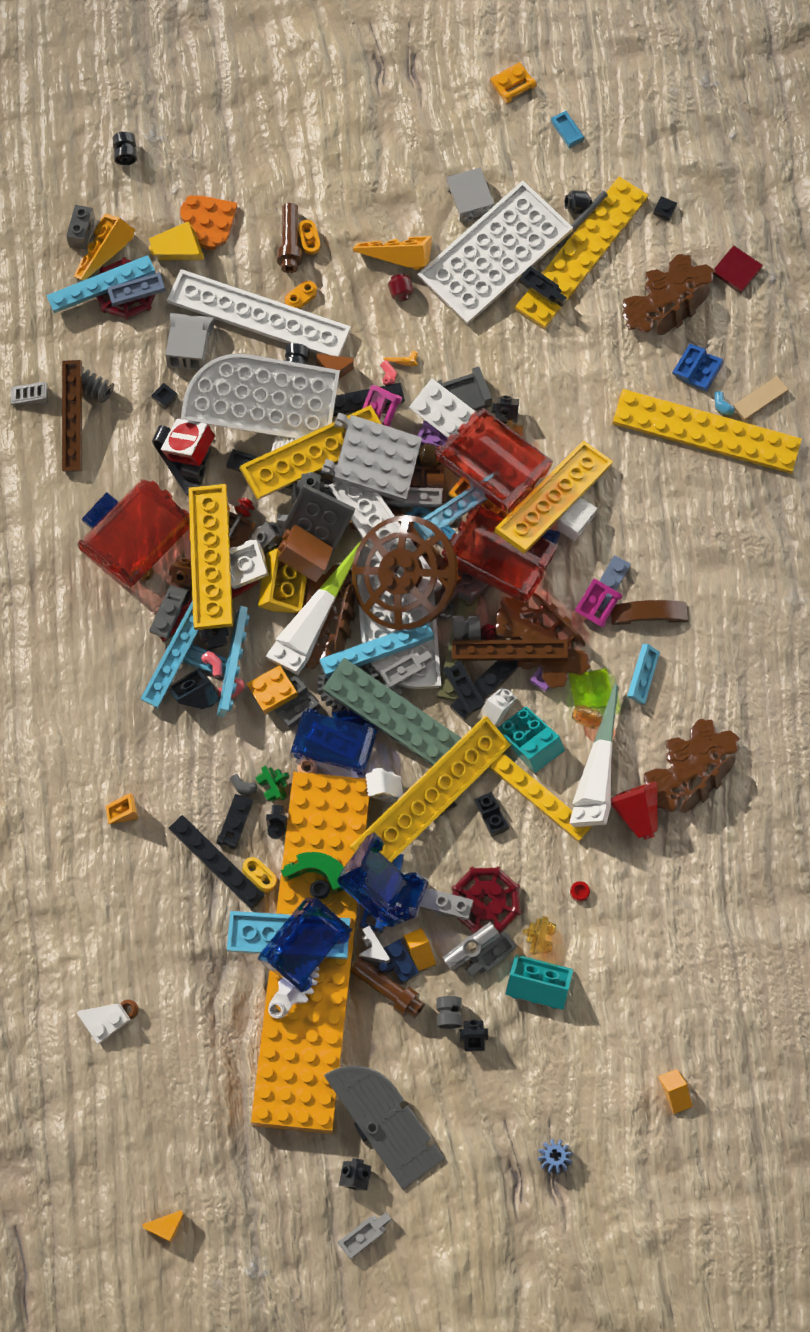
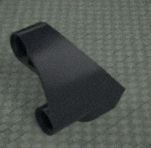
[152,425,212,496]

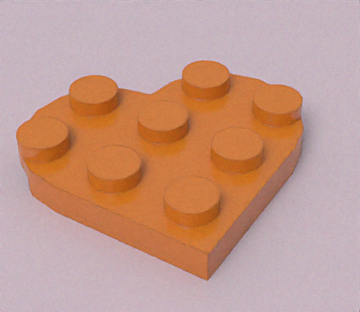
[180,195,238,250]

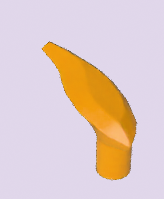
[383,351,418,366]

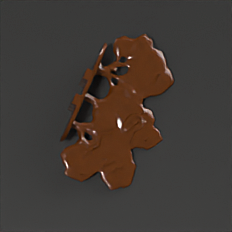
[622,254,715,336]
[294,565,356,670]
[495,593,591,688]
[644,719,740,813]

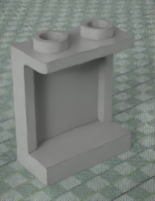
[446,167,494,222]

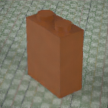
[277,524,333,582]

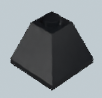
[168,668,220,709]

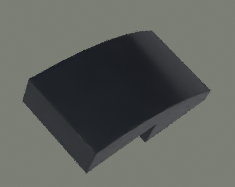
[474,791,509,837]

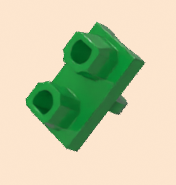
[255,765,290,802]

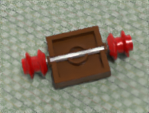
[229,498,257,548]

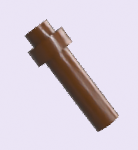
[277,203,302,273]
[351,958,425,1019]

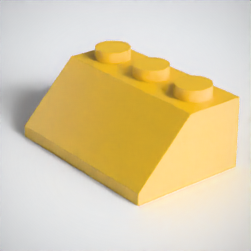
[258,548,307,613]

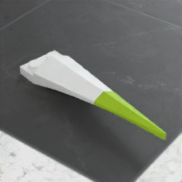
[266,541,361,675]

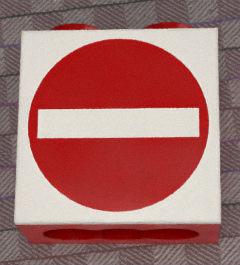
[161,419,215,466]

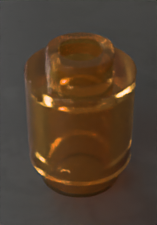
[572,705,602,729]

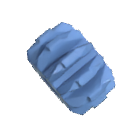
[538,1139,572,1174]

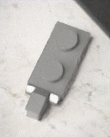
[380,651,432,689]
[337,1212,392,1260]

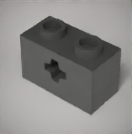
[66,205,95,250]

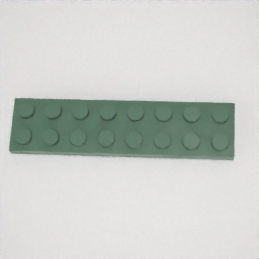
[322,658,461,766]

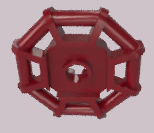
[96,257,156,320]
[451,866,522,934]

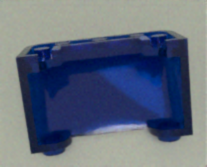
[290,708,378,777]
[337,832,429,927]
[257,897,352,993]

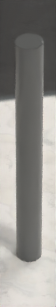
[557,191,608,248]

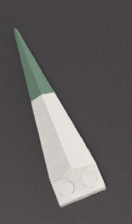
[569,683,619,827]

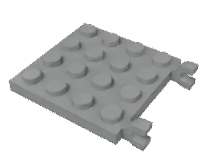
[321,413,422,503]

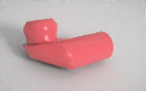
[380,360,397,385]
[202,652,223,678]
[218,679,245,698]

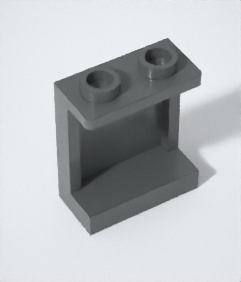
[437,367,492,411]

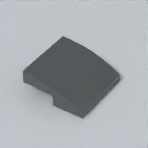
[274,675,320,729]

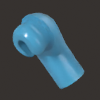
[714,391,735,415]

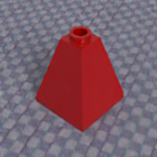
[611,781,658,840]

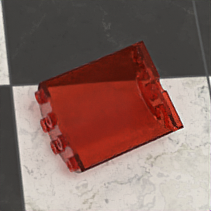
[434,408,553,515]
[77,479,190,589]
[441,504,558,603]

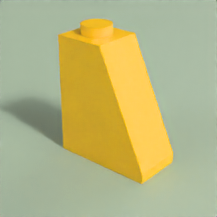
[149,222,205,261]

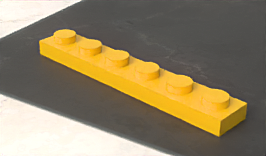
[490,753,592,843]

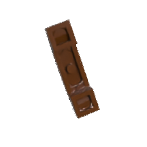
[611,600,688,625]

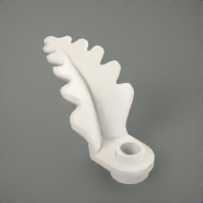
[268,960,319,1019]

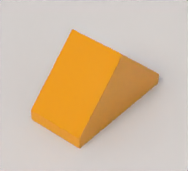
[105,793,138,824]
[403,928,436,971]
[658,1069,693,1114]
[142,1210,184,1243]

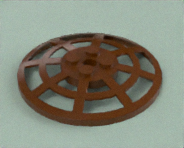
[352,515,458,630]

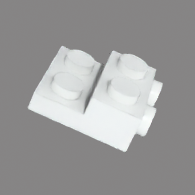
[230,540,269,589]

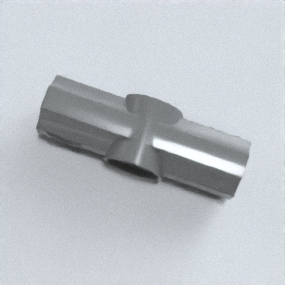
[442,922,501,971]

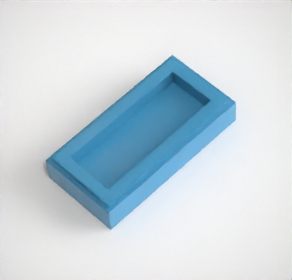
[551,111,584,148]

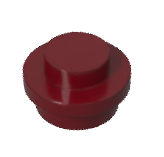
[480,624,496,640]

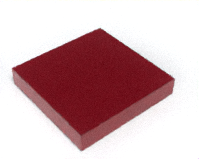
[713,245,763,293]

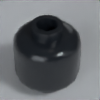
[564,190,592,214]

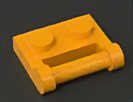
[490,62,537,104]

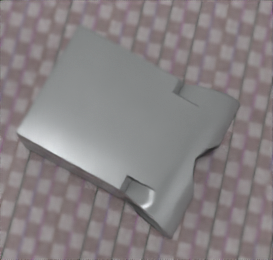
[165,313,215,371]

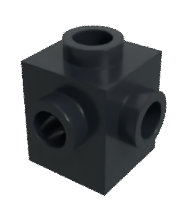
[492,395,520,424]
[200,627,229,650]
[460,1020,488,1052]
[339,1158,372,1191]

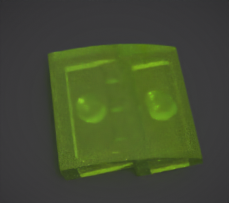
[568,668,612,710]

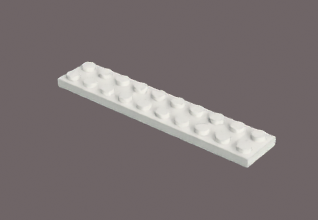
[167,269,351,356]

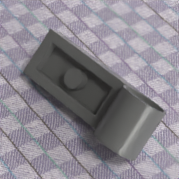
[149,585,190,639]

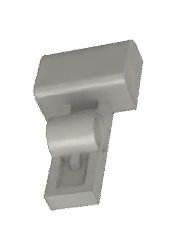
[389,871,473,920]

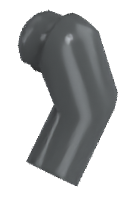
[230,774,257,795]

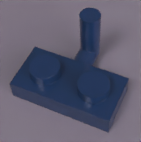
[379,939,419,984]

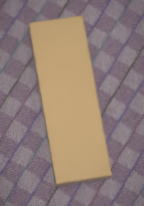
[733,376,788,421]

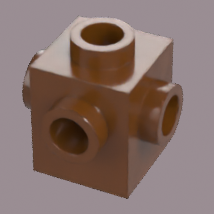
[169,558,192,587]

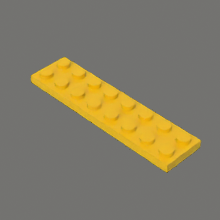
[240,405,381,500]
[494,440,613,554]
[189,484,233,630]

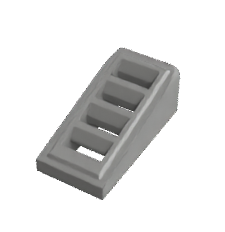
[11,382,48,405]

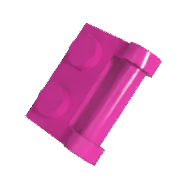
[362,385,402,427]
[574,578,623,628]

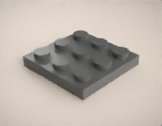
[280,484,356,556]

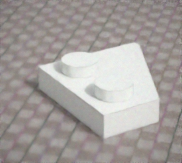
[77,1004,131,1044]

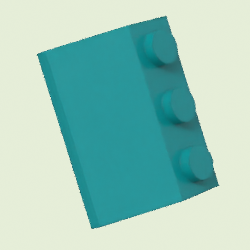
[505,954,573,1010]

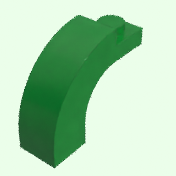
[281,852,352,894]

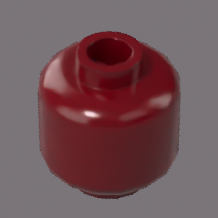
[388,273,414,302]

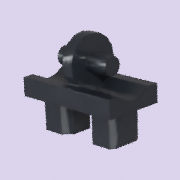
[266,805,287,840]

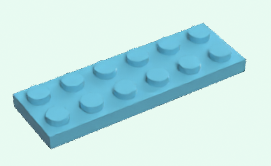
[227,911,350,959]

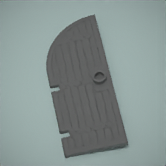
[324,1066,444,1189]

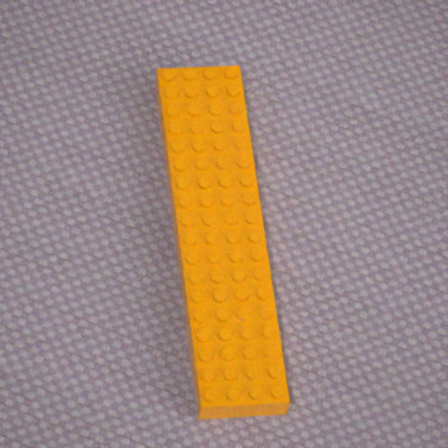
[251,771,370,1134]

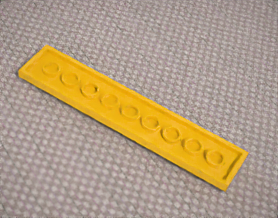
[515,176,649,329]
[612,389,802,474]
[349,716,511,876]

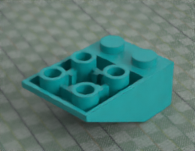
[497,706,565,773]

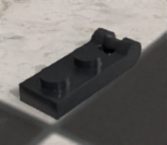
[442,660,485,715]
[216,794,254,850]

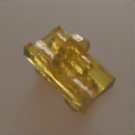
[522,916,556,955]

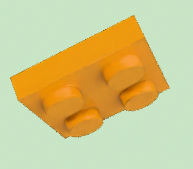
[247,665,298,714]

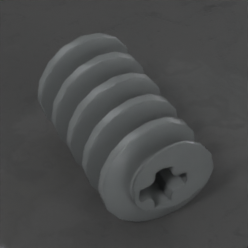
[82,366,114,403]

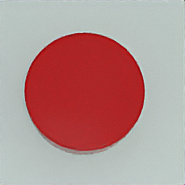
[570,881,590,902]

